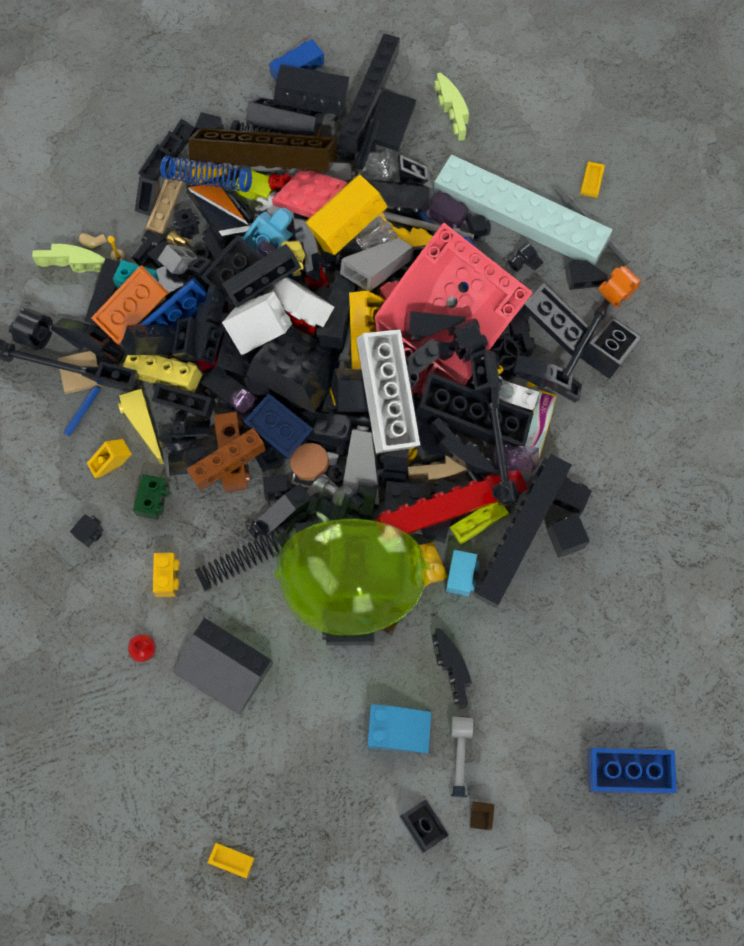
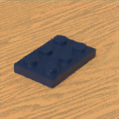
[244,393,313,459]

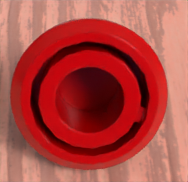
[128,634,156,662]

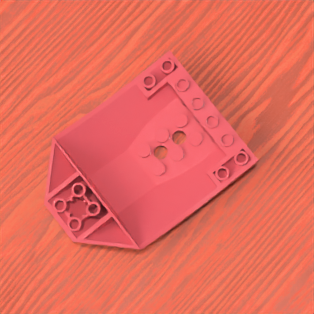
[375,222,533,393]

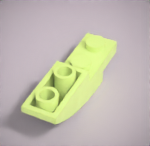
[434,73,469,141]
[32,244,105,273]

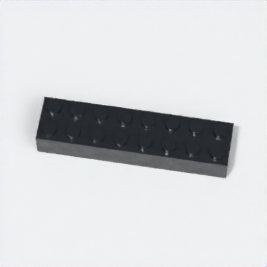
[475,454,572,608]

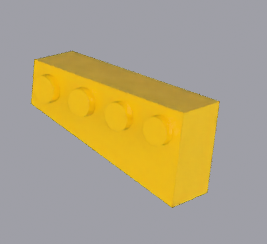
[349,291,386,369]

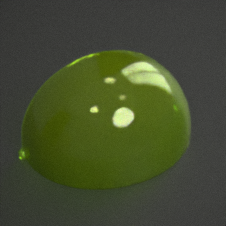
[275,519,430,635]

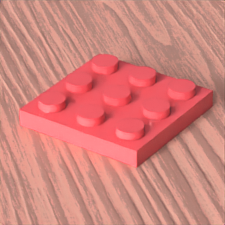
[272,170,348,218]

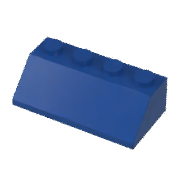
[139,278,208,325]

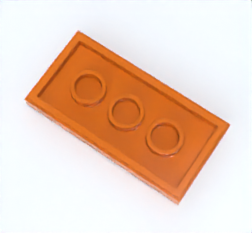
[91,265,169,345]

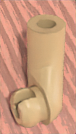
[79,233,107,249]

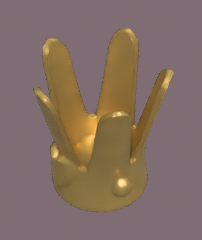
[166,231,193,248]

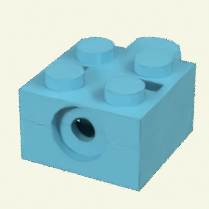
[242,208,293,258]

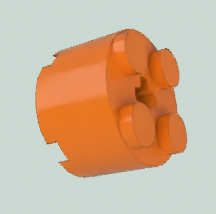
[598,266,642,309]

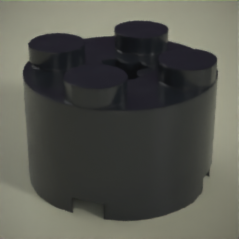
[9,307,53,351]
[448,318,488,363]

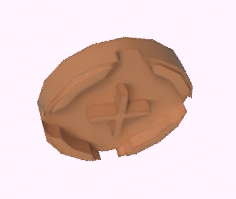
[290,443,329,481]

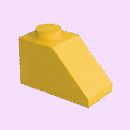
[87,439,132,479]

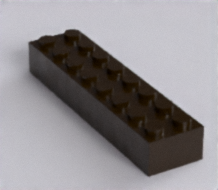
[188,128,338,173]

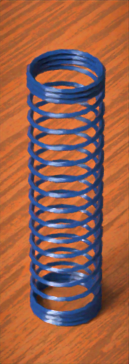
[160,156,252,192]

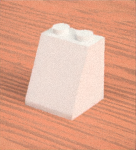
[222,292,292,355]

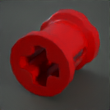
[268,174,292,190]

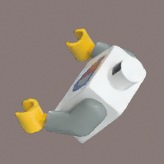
[498,365,539,410]

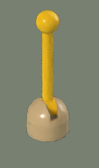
[107,236,126,262]

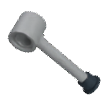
[451,717,473,797]

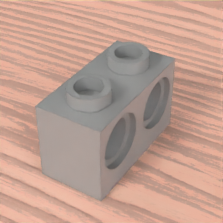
[158,245,198,275]

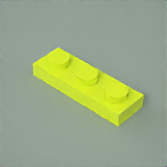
[450,502,509,545]

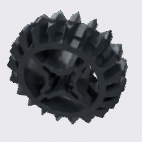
[490,333,526,380]

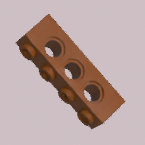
[214,412,250,493]
[187,428,265,491]

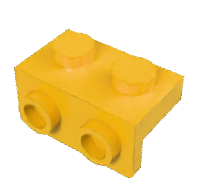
[409,542,448,589]

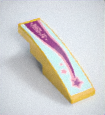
[519,390,557,464]

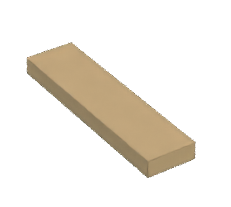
[145,171,187,237]

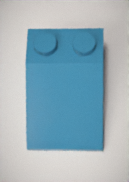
[368,704,431,753]

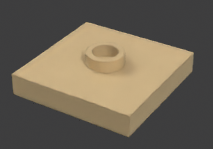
[58,351,103,394]

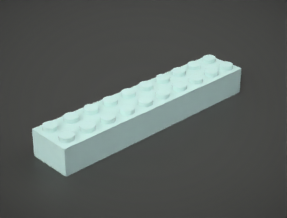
[434,155,613,266]

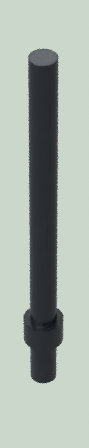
[562,299,610,380]

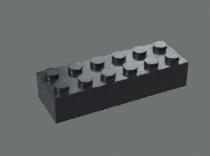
[414,372,534,454]

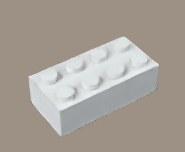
[265,277,334,327]

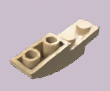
[407,453,484,485]

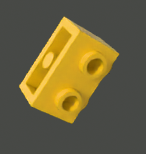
[153,553,180,597]

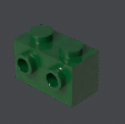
[133,474,170,520]

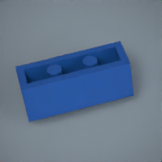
[269,39,324,81]

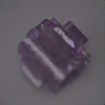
[230,388,255,413]

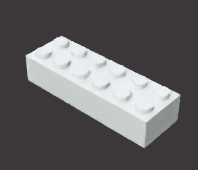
[356,329,420,453]

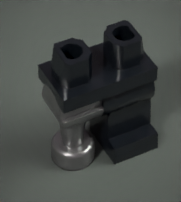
[308,476,365,526]

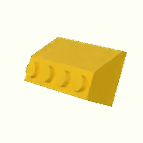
[305,175,388,255]

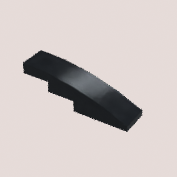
[138,119,196,180]

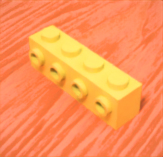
[123,354,202,393]

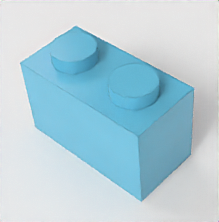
[446,550,480,596]

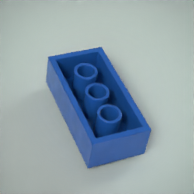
[588,748,677,795]

